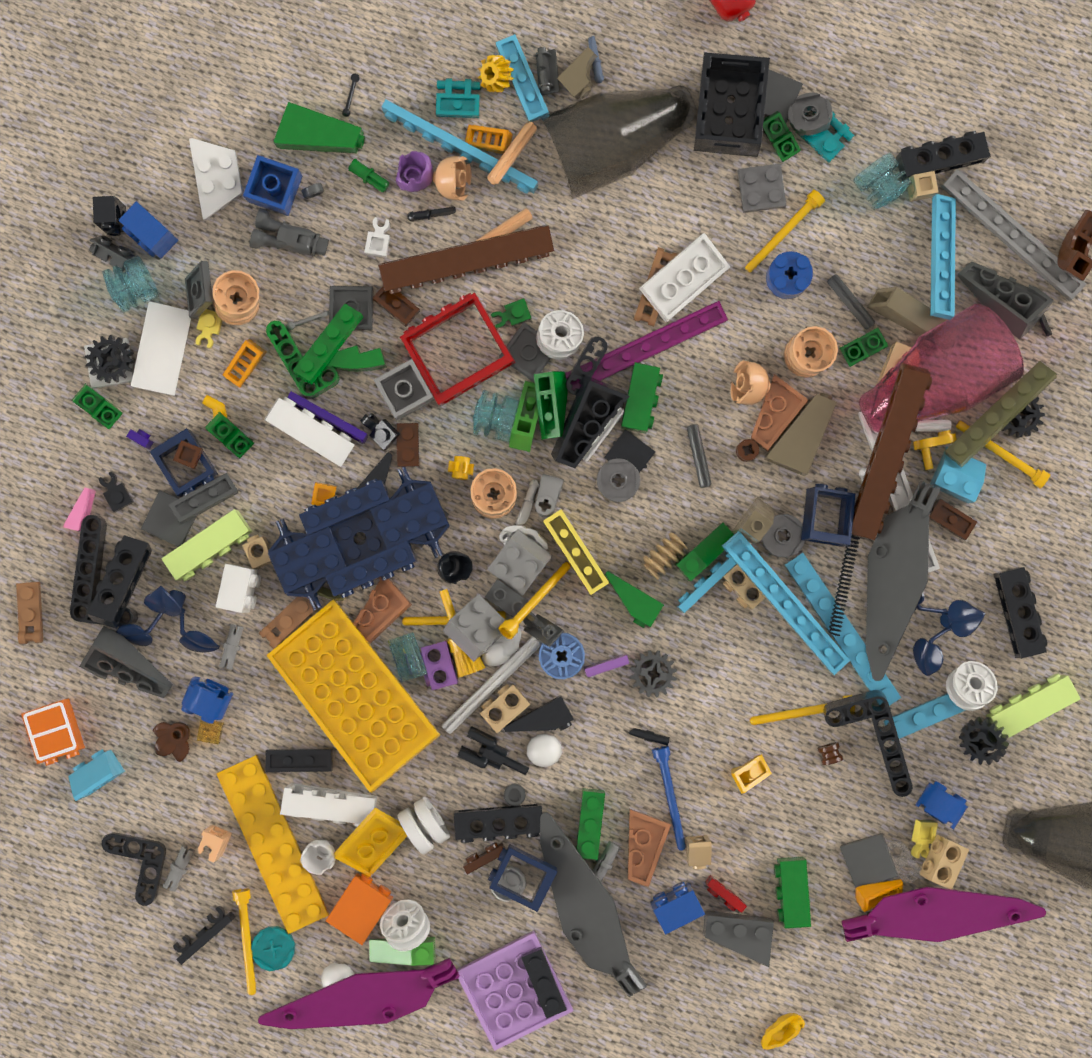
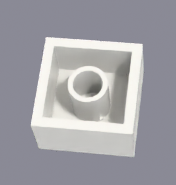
[216,564,261,613]

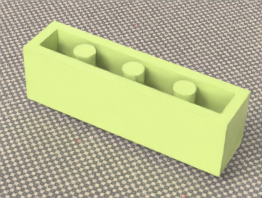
[161,509,252,582]
[985,673,1081,739]

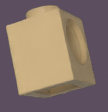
[906,171,938,202]
[242,534,272,569]

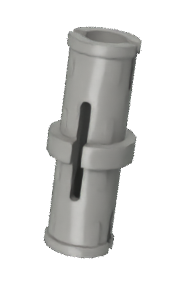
[219,624,244,670]
[593,841,621,882]
[163,845,195,892]

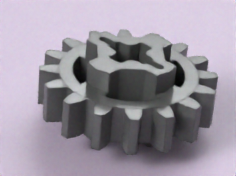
[630,650,677,698]

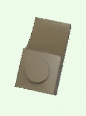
[557,47,598,100]

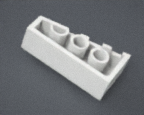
[264,397,354,467]
[280,783,377,827]

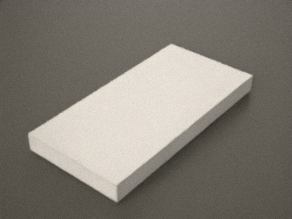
[639,233,730,322]
[131,301,191,396]

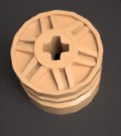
[213,270,259,325]
[784,326,838,378]
[470,468,517,519]

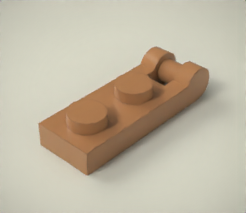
[16,582,44,644]
[259,596,317,649]

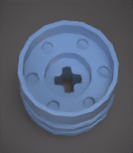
[539,632,585,679]

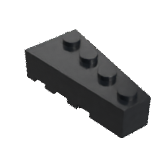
[551,375,630,468]

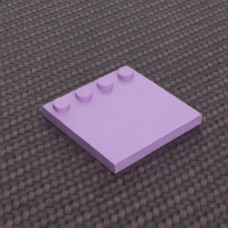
[457,931,573,1051]

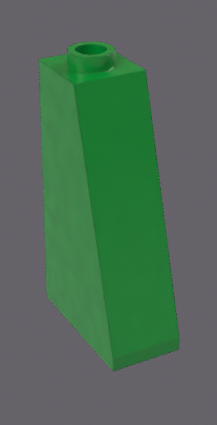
[273,102,365,154]

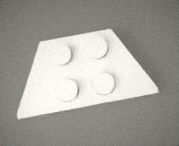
[189,138,243,221]

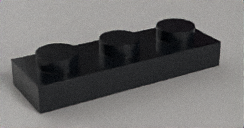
[266,749,333,772]
[521,947,567,1019]

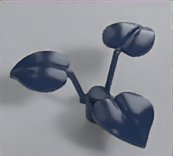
[116,586,220,653]
[913,593,985,677]

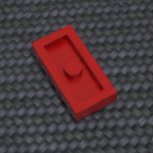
[705,875,747,913]

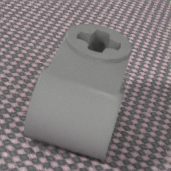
[535,474,564,517]

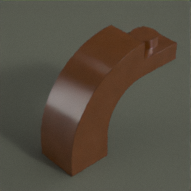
[1058,210,1092,281]

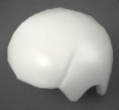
[527,734,562,767]
[300,840,336,875]
[491,865,526,902]
[321,963,355,988]

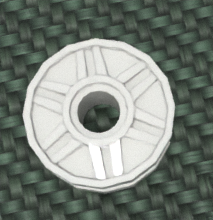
[536,310,584,360]
[946,661,998,711]
[380,899,430,951]

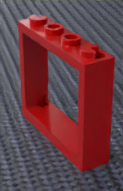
[400,292,516,406]

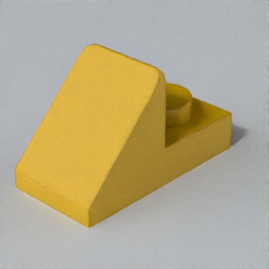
[731,754,772,794]

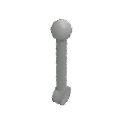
[286,311,329,330]

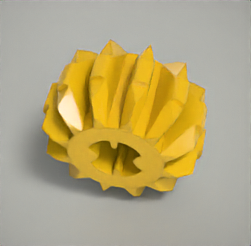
[477,55,514,93]

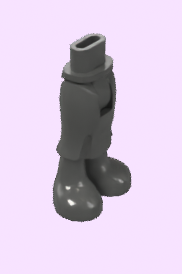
[250,208,329,256]

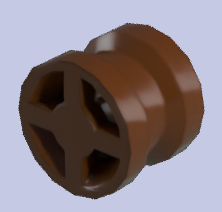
[736,439,759,462]
[817,742,844,765]

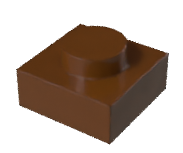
[173,440,203,469]

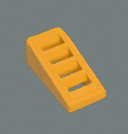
[465,124,513,154]
[223,339,267,388]
[855,879,903,912]

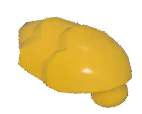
[761,1013,805,1050]

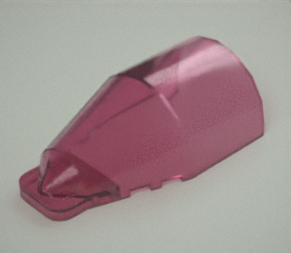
[859,303,1024,433]

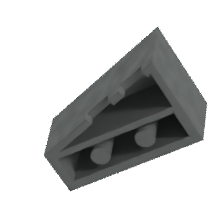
[703,910,774,967]

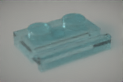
[388,632,427,682]

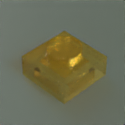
[197,719,224,745]

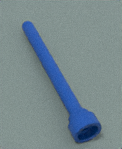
[652,746,686,851]

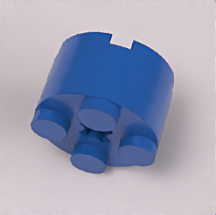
[766,251,813,299]
[181,677,233,724]
[915,781,968,830]

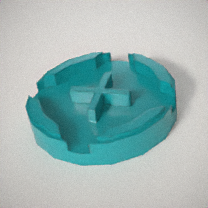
[251,926,295,971]

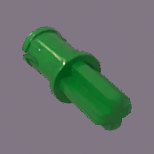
[348,159,390,192]

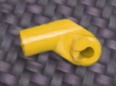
[202,395,227,419]

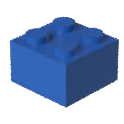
[243,155,303,216]
[118,201,178,259]
[650,882,705,935]

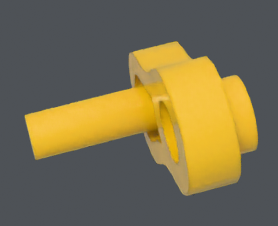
[913,430,957,470]

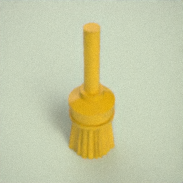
[439,589,486,678]

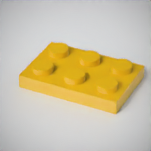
[334,808,407,877]

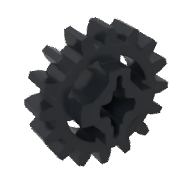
[85,335,135,383]
[1001,397,1045,438]
[959,717,1009,765]

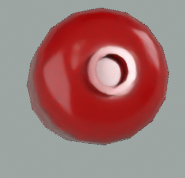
[709,0,756,22]

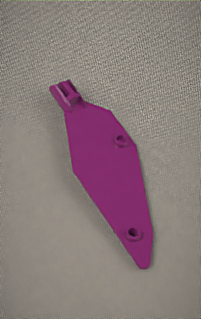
[842,887,1046,942]
[258,958,460,1029]

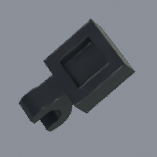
[360,413,400,450]

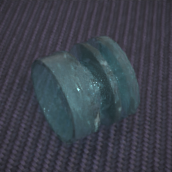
[853,152,913,211]
[103,255,159,313]
[473,390,520,443]

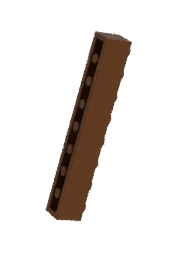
[378,225,554,294]
[852,363,932,540]

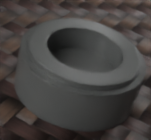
[301,183,324,199]
[504,783,526,806]

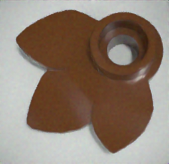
[153,722,190,762]

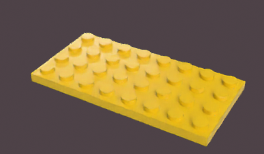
[266,599,440,793]

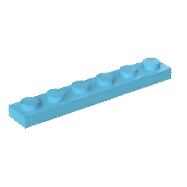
[930,194,956,320]

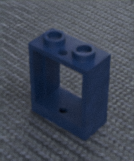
[149,428,218,497]
[801,484,856,547]
[488,844,558,912]

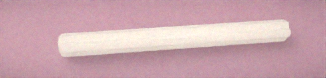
[442,636,542,734]

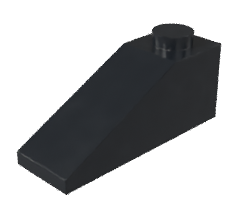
[504,695,574,732]

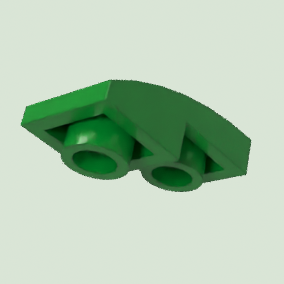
[763,111,801,162]
[839,328,889,367]
[72,383,123,429]
[205,412,254,459]

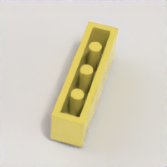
[543,509,609,595]

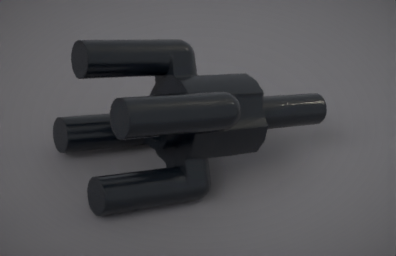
[457,726,529,776]

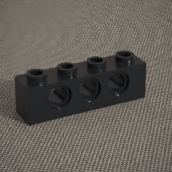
[896,131,991,182]
[87,535,152,629]
[994,567,1048,659]
[453,803,542,843]

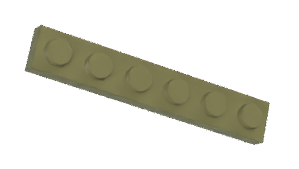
[945,361,1057,467]

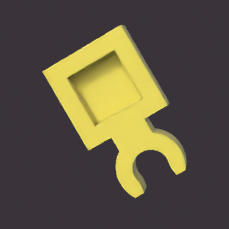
[196,309,222,349]
[911,819,938,858]

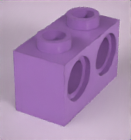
[418,641,458,690]

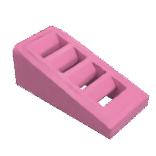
[63,488,96,531]

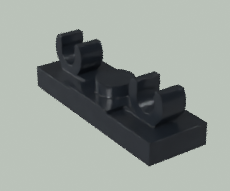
[173,906,236,965]

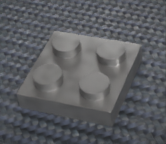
[737,163,787,213]

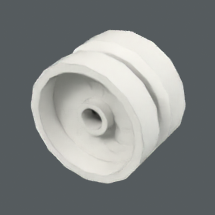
[397,797,450,855]

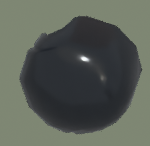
[437,551,473,584]

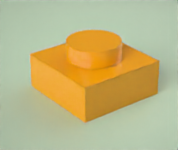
[311,482,337,506]

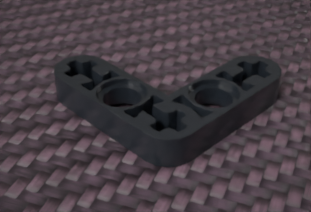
[566,336,623,409]
[102,832,166,906]

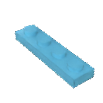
[496,34,549,122]
[677,553,737,613]
[883,693,965,741]

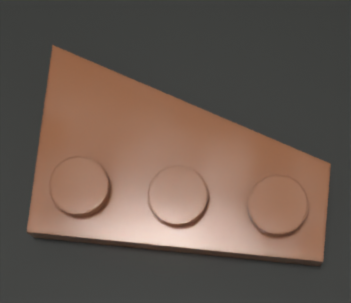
[751,374,809,452]
[354,578,412,644]
[627,808,671,887]

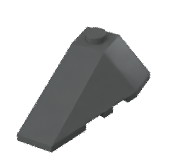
[957,262,1054,340]
[79,626,173,698]

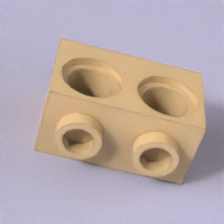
[722,564,766,610]
[480,684,530,733]
[920,834,970,890]

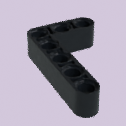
[70,515,138,627]
[823,690,913,797]

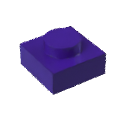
[126,429,154,449]

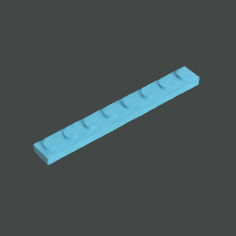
[381,99,538,194]
[722,531,850,675]
[784,553,901,706]

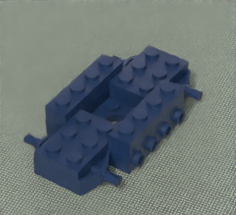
[268,466,450,611]

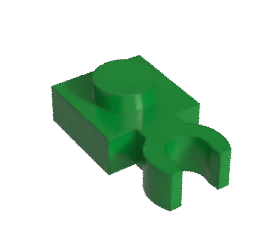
[491,298,532,329]

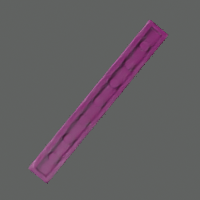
[565,301,728,390]

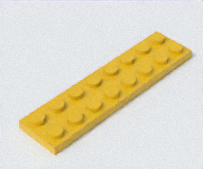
[216,755,329,934]

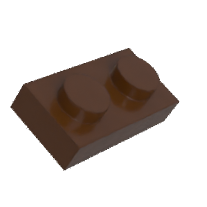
[373,286,420,327]
[397,423,420,467]
[929,499,977,540]
[463,842,506,875]

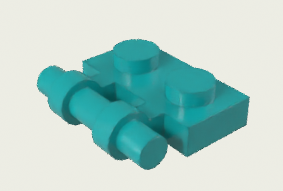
[436,78,480,118]
[799,112,855,163]

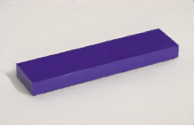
[287,391,368,444]

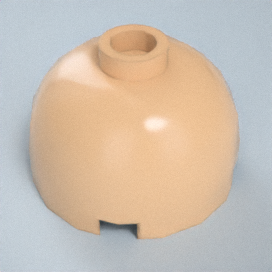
[433,156,472,201]
[730,360,771,405]

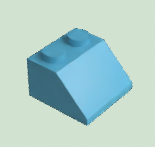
[930,447,987,504]
[68,749,125,801]

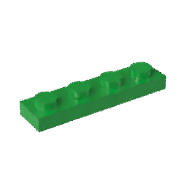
[293,303,364,385]

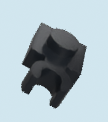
[99,472,134,513]

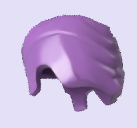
[396,151,433,192]

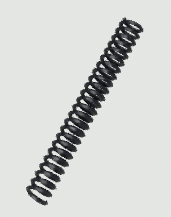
[828,536,860,636]

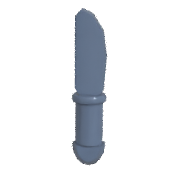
[588,36,604,83]

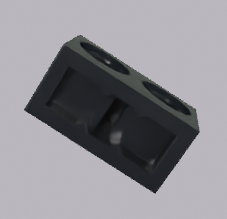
[93,196,126,236]

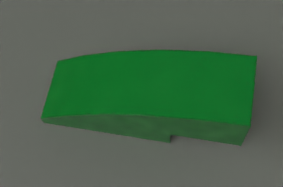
[327,346,387,372]

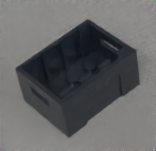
[693,52,770,157]

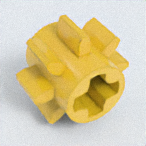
[448,456,474,480]

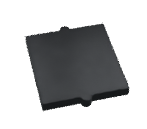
[604,429,655,473]

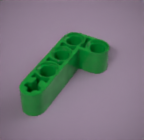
[266,320,340,398]

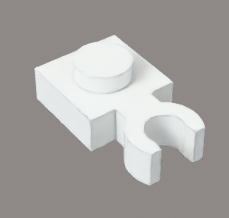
[364,217,390,258]

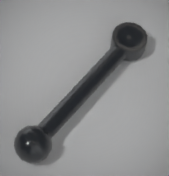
[342,73,360,117]

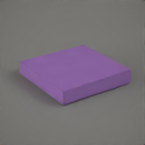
[584,654,629,677]

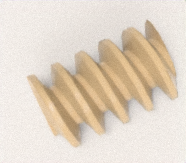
[642,532,689,580]

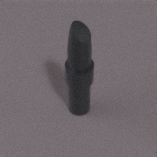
[628,728,670,746]

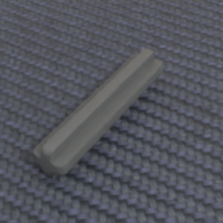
[827,274,875,330]
[687,424,712,488]

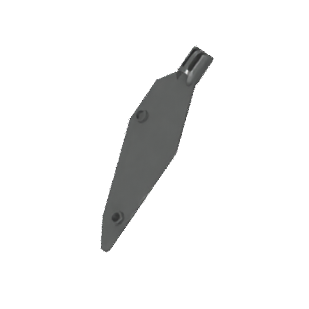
[866,480,941,681]
[540,812,647,997]

